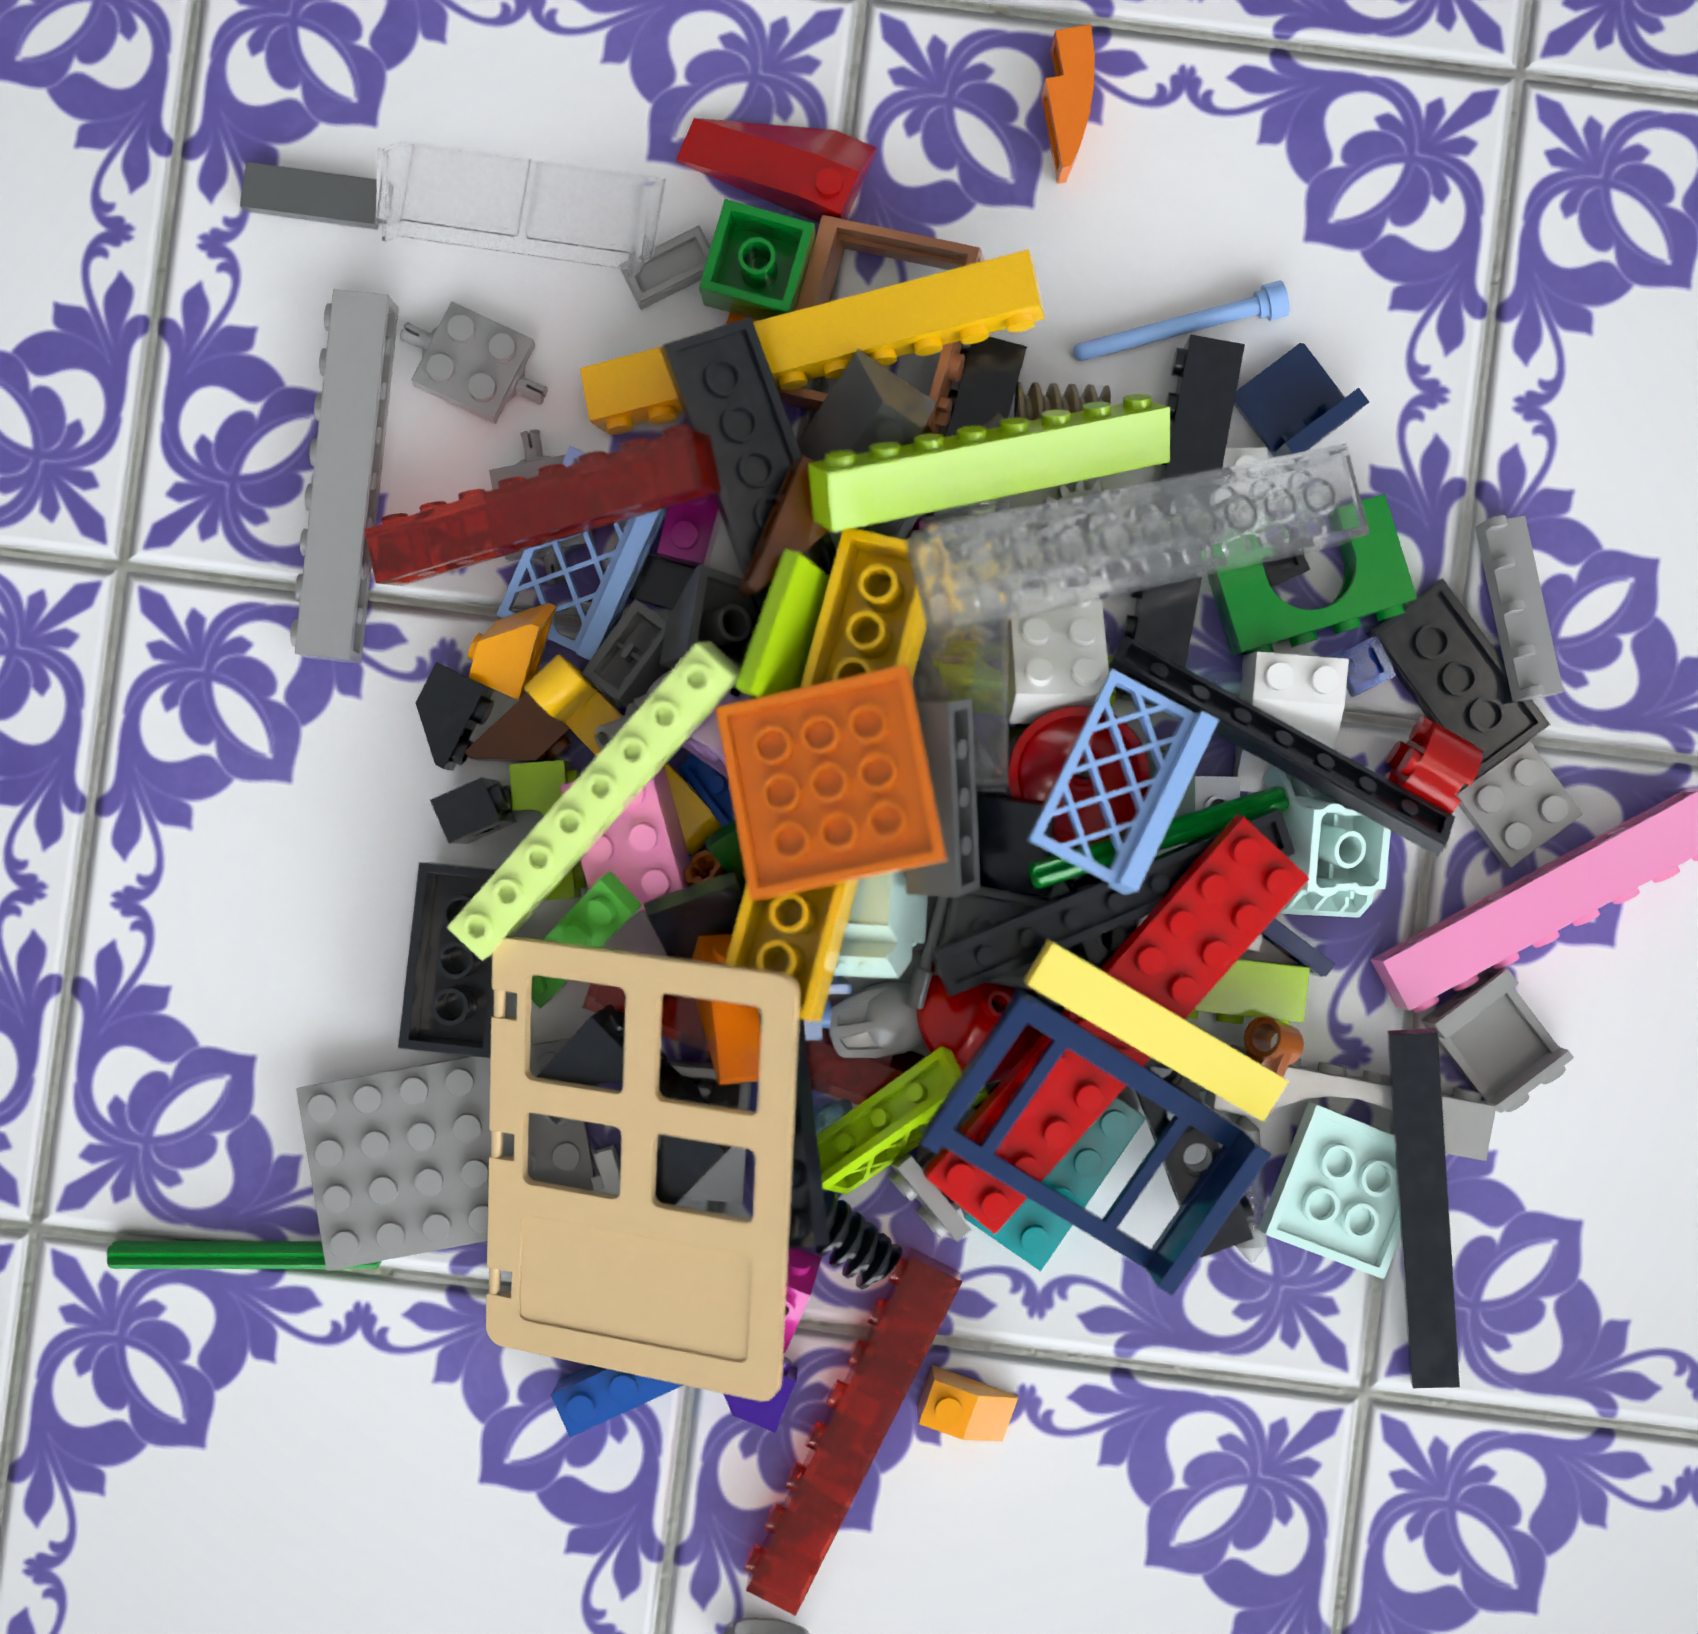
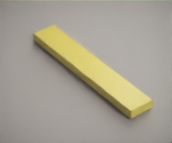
[1023,939,1289,1122]

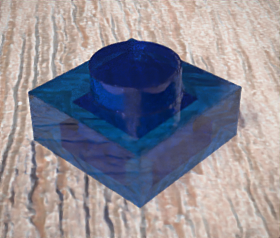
[1331,635,1397,697]

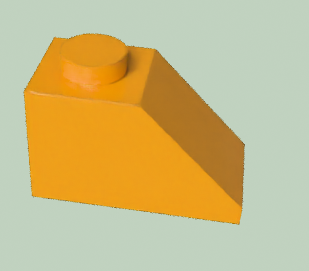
[468,603,557,700]
[917,1365,1018,1441]

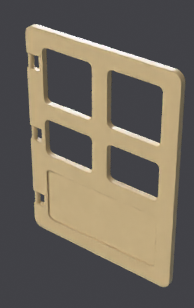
[486,936,800,1401]

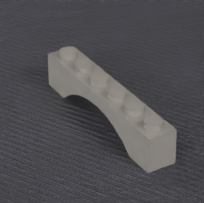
[1205,1045,1496,1161]

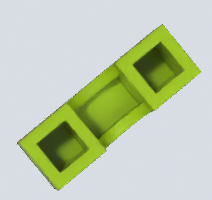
[509,760,587,900]

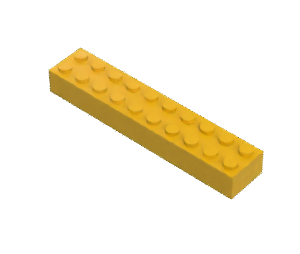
[725,528,944,1022]

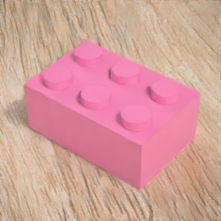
[560,766,690,911]

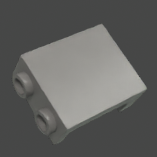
[1421,966,1574,1113]

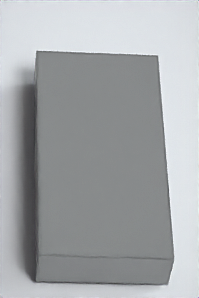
[619,225,710,310]

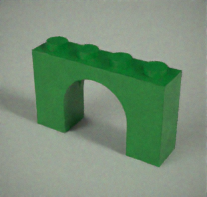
[1204,494,1417,657]

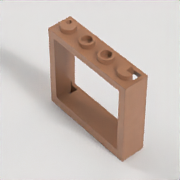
[777,215,984,435]

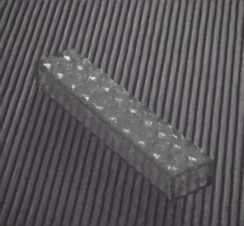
[906,443,1370,637]

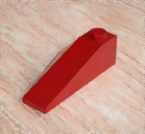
[676,118,877,223]

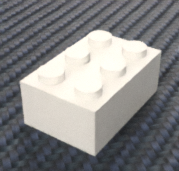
[1001,576,1111,724]

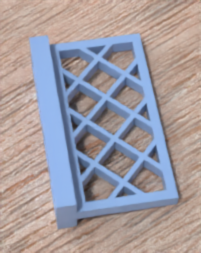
[496,446,672,660]
[1027,669,1219,895]

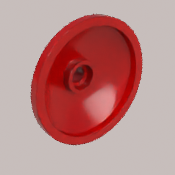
[1009,705,1151,846]
[916,963,1042,1084]

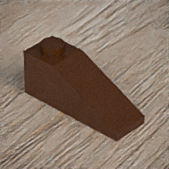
[737,455,829,597]

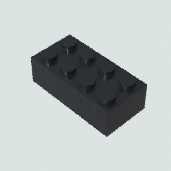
[398,862,514,1058]

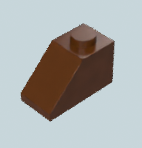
[464,693,574,762]

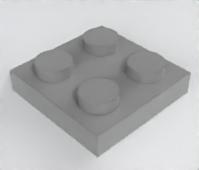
[1455,741,1583,868]

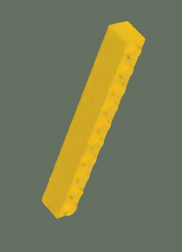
[580,249,1045,435]

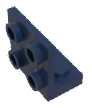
[1234,343,1370,469]

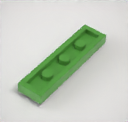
[531,871,643,1009]

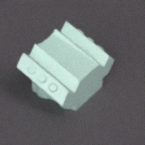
[1262,765,1391,918]
[834,870,928,979]

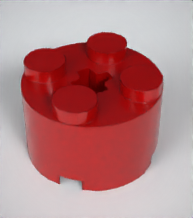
[1384,716,1483,814]

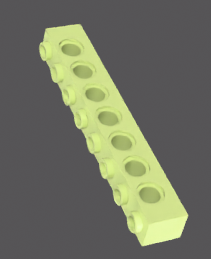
[447,641,741,960]

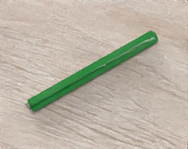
[1028,786,1289,889]
[107,1241,381,1269]

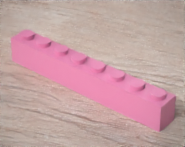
[1370,788,1698,1013]

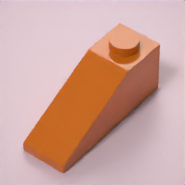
[691,934,761,1085]

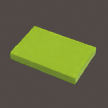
[736,549,830,699]

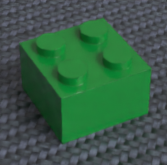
[699,199,816,320]

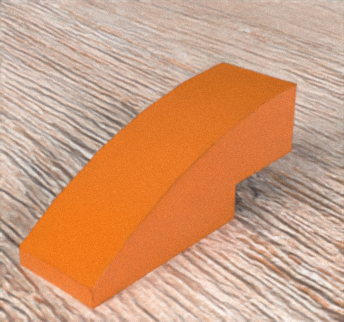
[1041,24,1095,184]

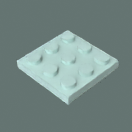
[1258,1101,1401,1279]

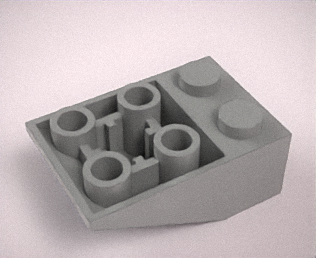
[657,1059,752,1203]

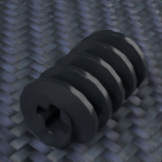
[815,1191,902,1290]

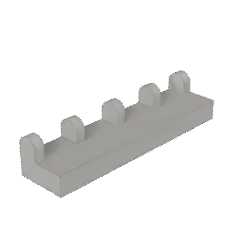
[1475,515,1564,702]

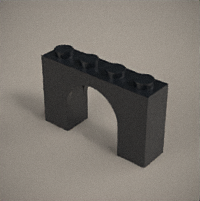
[536,1004,733,1206]

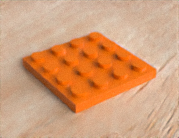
[716,664,947,901]

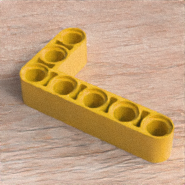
[524,654,723,856]

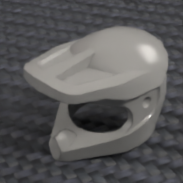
[828,981,923,1058]

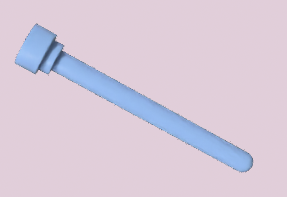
[1073,280,1290,361]

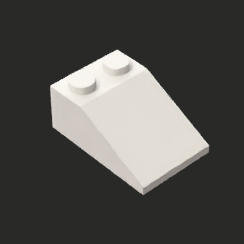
[1233,652,1349,792]

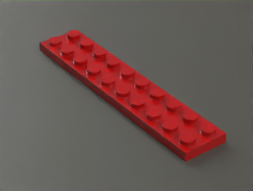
[922,814,1310,1235]

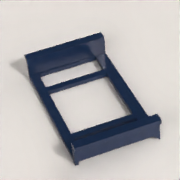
[919,985,1272,1296]

